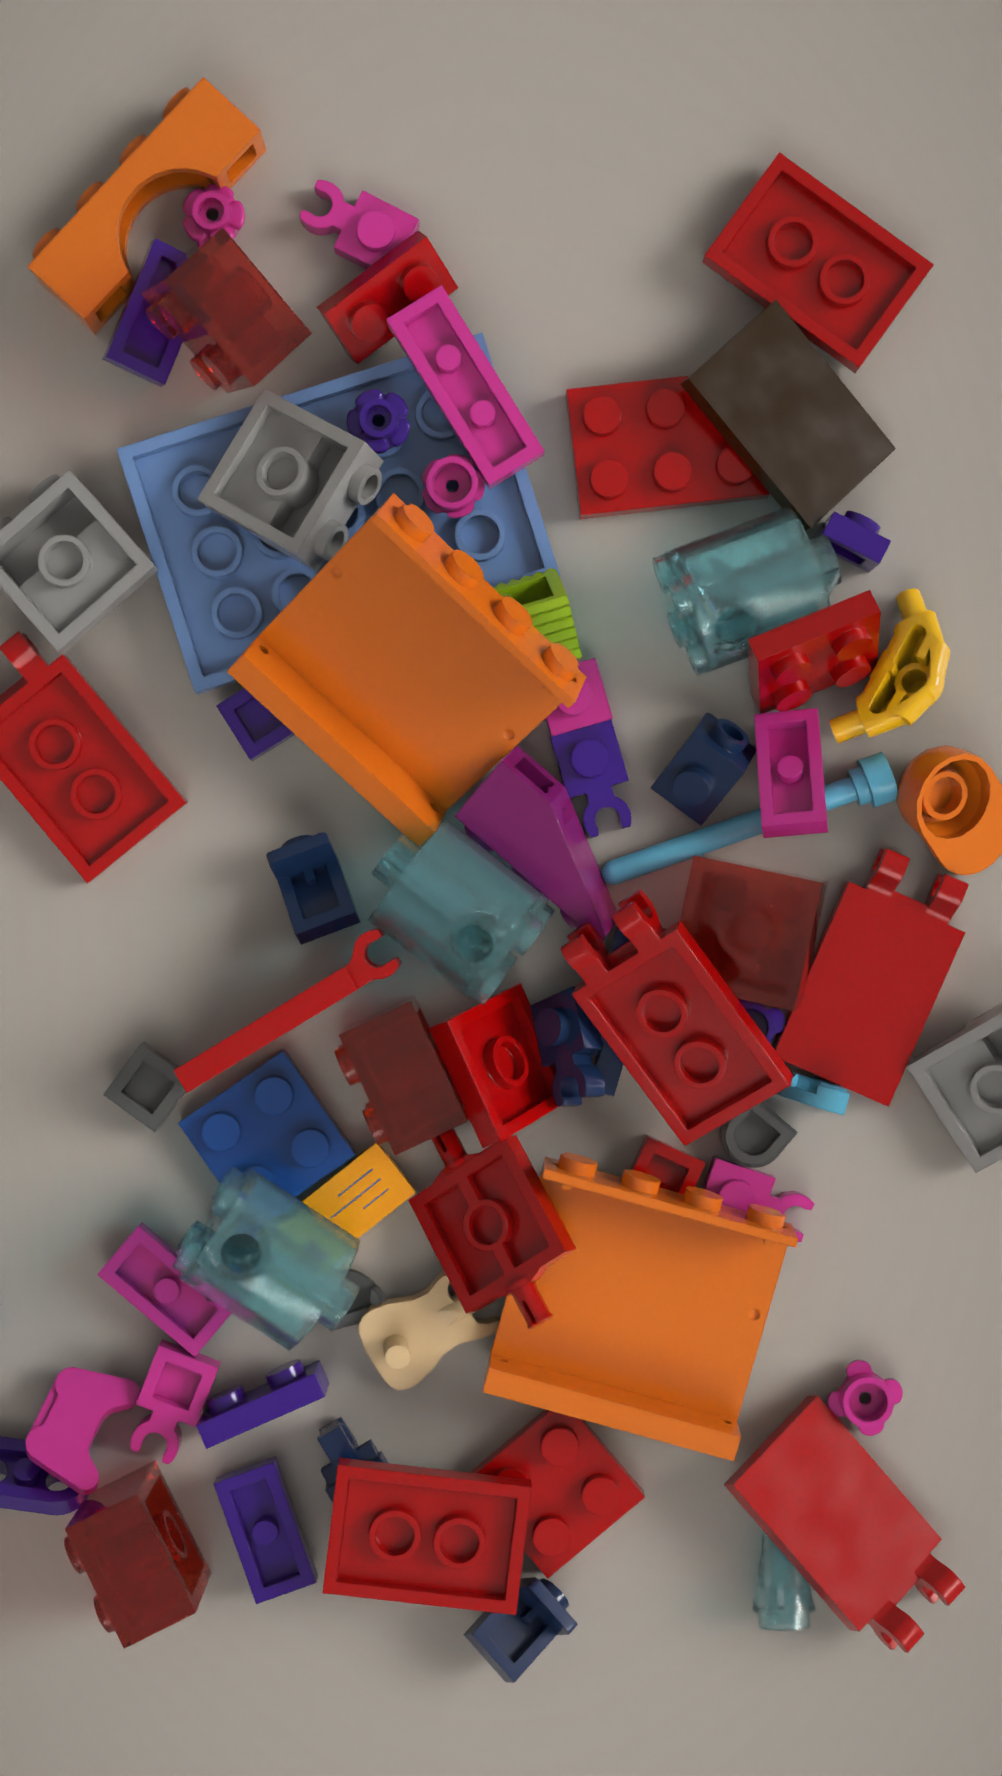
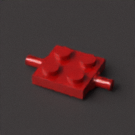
[408,1122,577,1329]

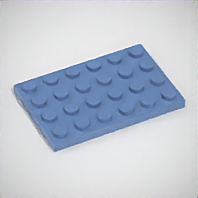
[117,333,560,695]

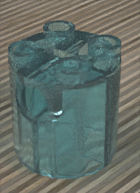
[652,507,842,676]
[368,819,555,1005]
[172,1166,360,1350]

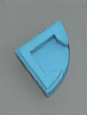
[777,1072,850,1115]

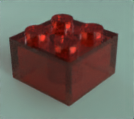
[141,228,312,393]
[680,854,828,1011]
[334,995,468,1156]
[64,1460,211,1649]

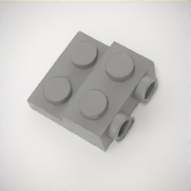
[197,389,384,572]
[0,469,159,655]
[907,1003,1002,1173]

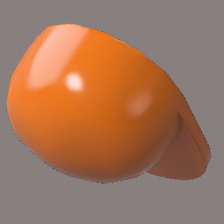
[896,745,1002,875]

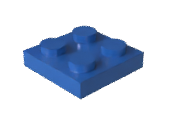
[178,1049,357,1228]

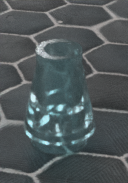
[752,1533,816,1631]

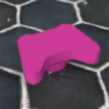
[25,1367,140,1495]

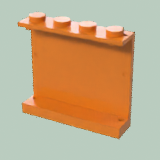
[227,493,587,848]
[483,1152,798,1461]

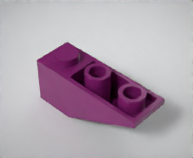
[455,745,617,940]

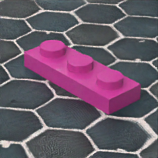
[386,285,544,490]

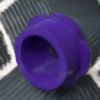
[347,389,410,454]

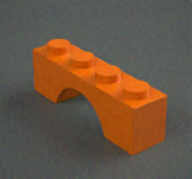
[27,77,266,335]

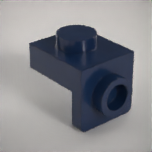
[651,713,756,826]
[266,832,361,945]
[463,1577,578,1683]

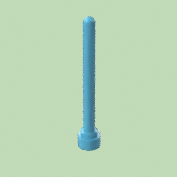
[601,752,898,885]

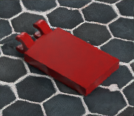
[0,631,188,884]
[773,848,969,1107]
[560,889,793,1146]
[173,928,402,1093]
[724,1395,965,1653]

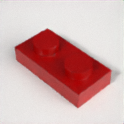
[316,231,458,364]

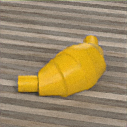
[829,588,950,744]

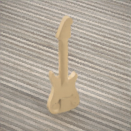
[358,1271,501,1391]

